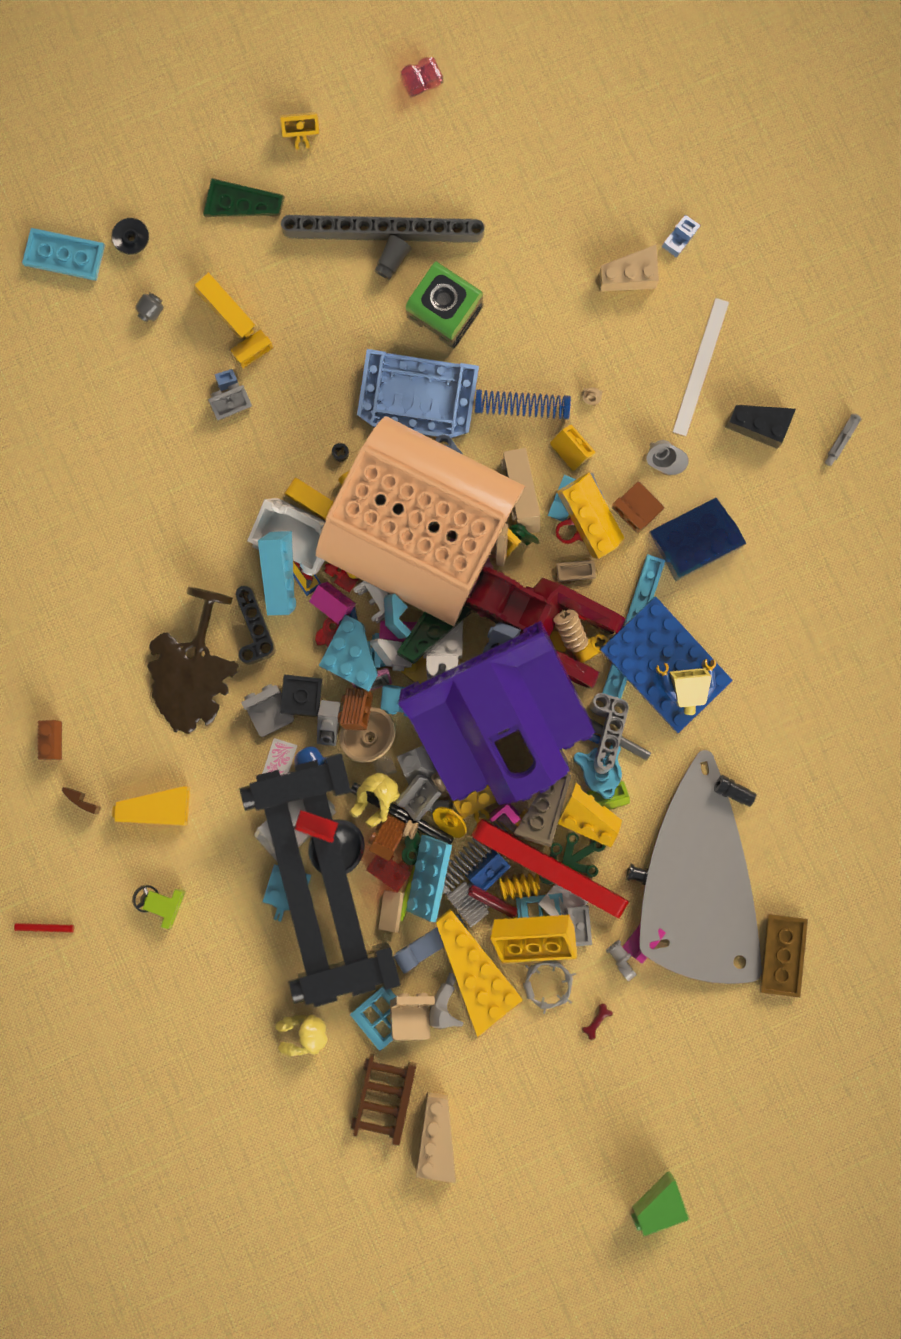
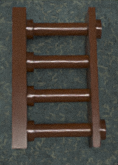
[351,1054,417,1146]

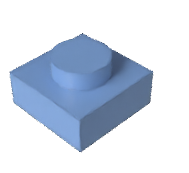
[214,369,238,391]

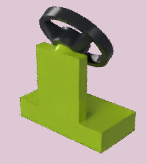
[132,885,186,929]

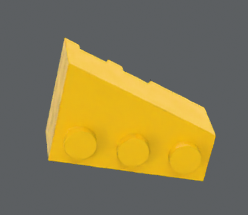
[558,783,622,848]

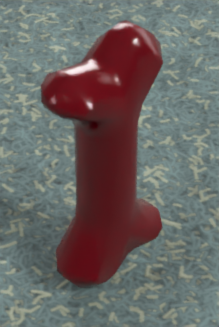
[582,1003,613,1040]

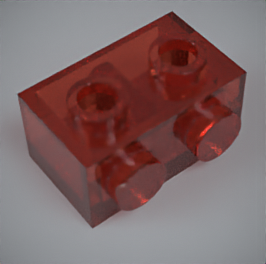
[366,855,411,893]

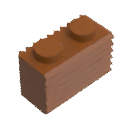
[338,687,373,730]
[37,720,62,760]
[368,815,407,861]

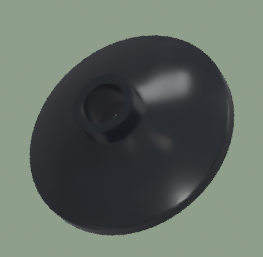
[112,218,149,255]

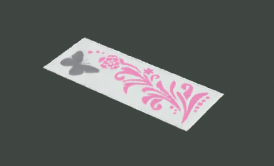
[262,738,298,775]

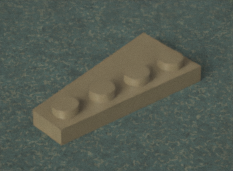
[513,774,571,847]

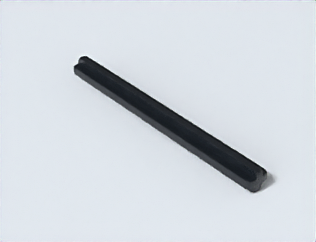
[351,783,454,844]

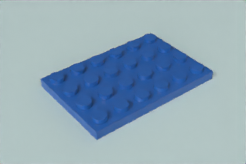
[599,597,733,733]

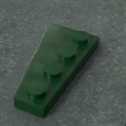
[397,605,471,664]

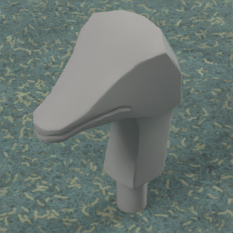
[429,973,463,1029]

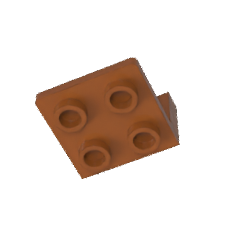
[611,482,664,534]

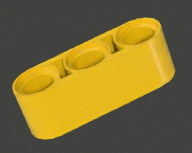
[284,477,334,521]

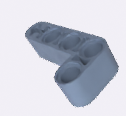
[393,914,469,973]

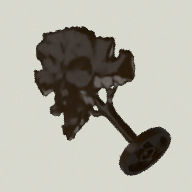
[147,586,239,734]

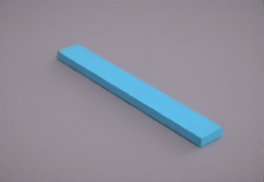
[602,554,665,699]

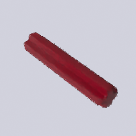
[468,885,518,918]

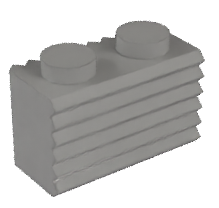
[447,882,489,927]

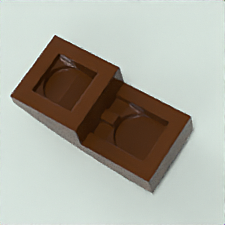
[62,787,101,814]

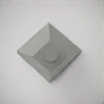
[397,746,437,785]

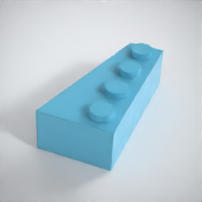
[258,531,296,615]

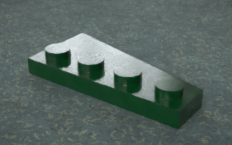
[203,178,284,217]

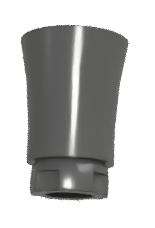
[375,235,412,280]

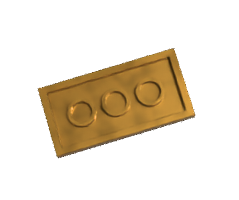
[760,914,808,998]

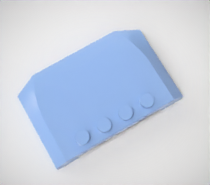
[357,349,479,438]

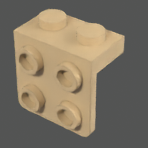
[390,993,435,1041]

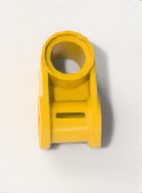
[573,634,608,663]

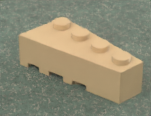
[416,1092,456,1183]

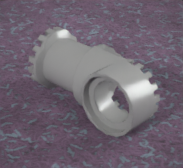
[606,940,637,982]

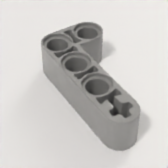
[590,693,629,774]

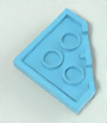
[319,615,378,691]

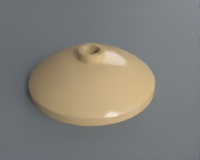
[340,707,395,762]

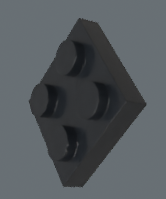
[280,674,322,717]

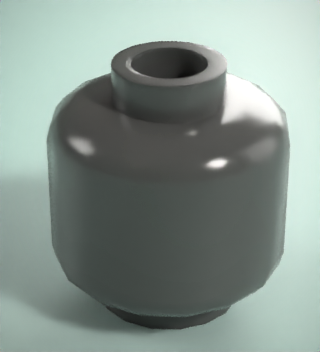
[135,292,164,322]

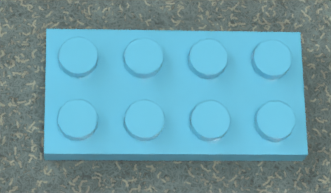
[22,228,105,281]
[406,835,452,922]

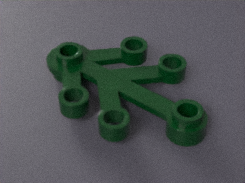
[539,832,606,885]

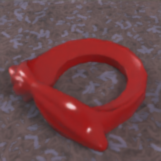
[555,517,583,544]

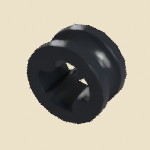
[332,443,349,462]

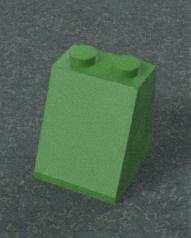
[631,1171,690,1236]

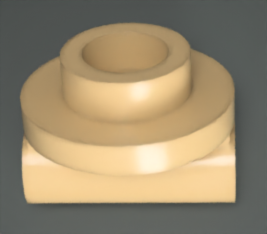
[583,387,602,405]

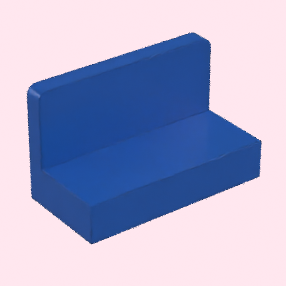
[465,849,511,891]

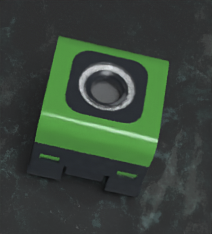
[406,261,484,349]

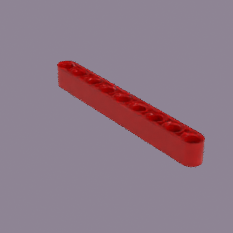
[471,819,629,919]

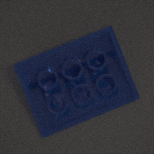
[649,497,747,581]

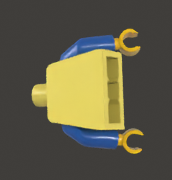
[656,659,716,715]

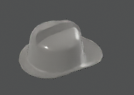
[646,440,689,475]

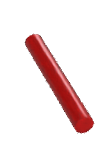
[14,923,74,933]

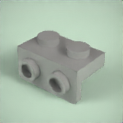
[208,383,252,421]
[396,775,442,822]
[562,905,592,947]

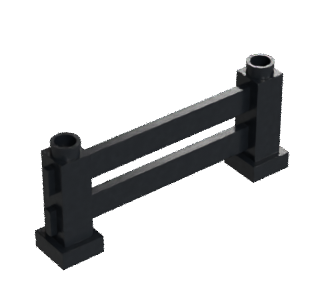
[239,753,401,1007]

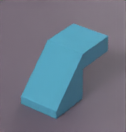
[548,475,576,521]
[384,594,411,639]

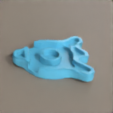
[573,745,622,799]

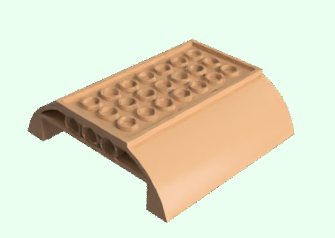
[316,416,525,626]

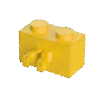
[280,112,320,149]
[450,785,496,824]

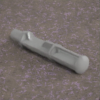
[825,414,861,466]

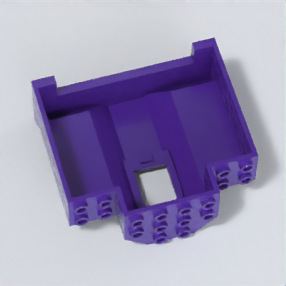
[398,621,595,804]

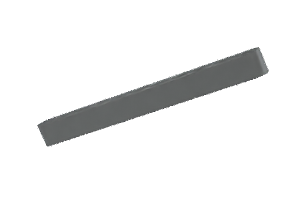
[281,215,485,243]

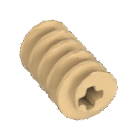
[554,610,589,652]

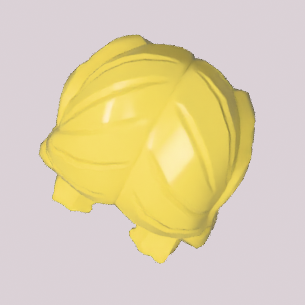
[350,773,400,828]
[275,1015,327,1056]

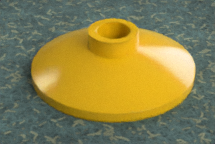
[433,807,467,838]

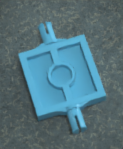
[263,864,311,921]

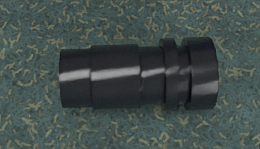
[714,774,756,807]

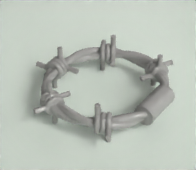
[523,960,576,1014]

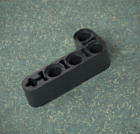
[236,586,276,665]

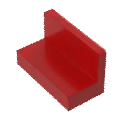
[294,810,338,843]

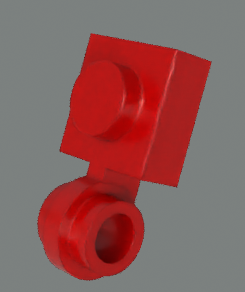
[324,563,360,594]

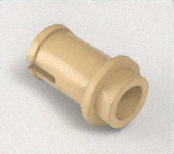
[431,772,449,797]

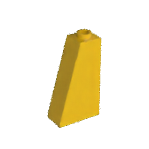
[194,272,255,339]
[112,786,190,825]

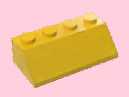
[556,472,625,559]
[491,915,577,963]

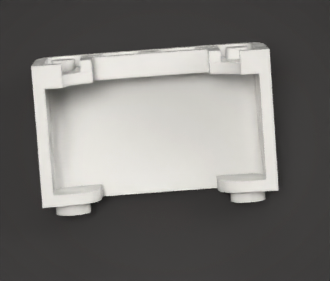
[247,498,326,576]

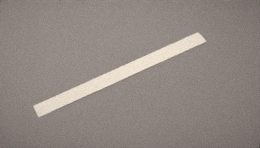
[673,298,729,436]

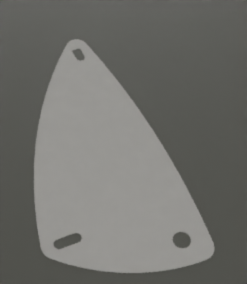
[640,750,762,984]

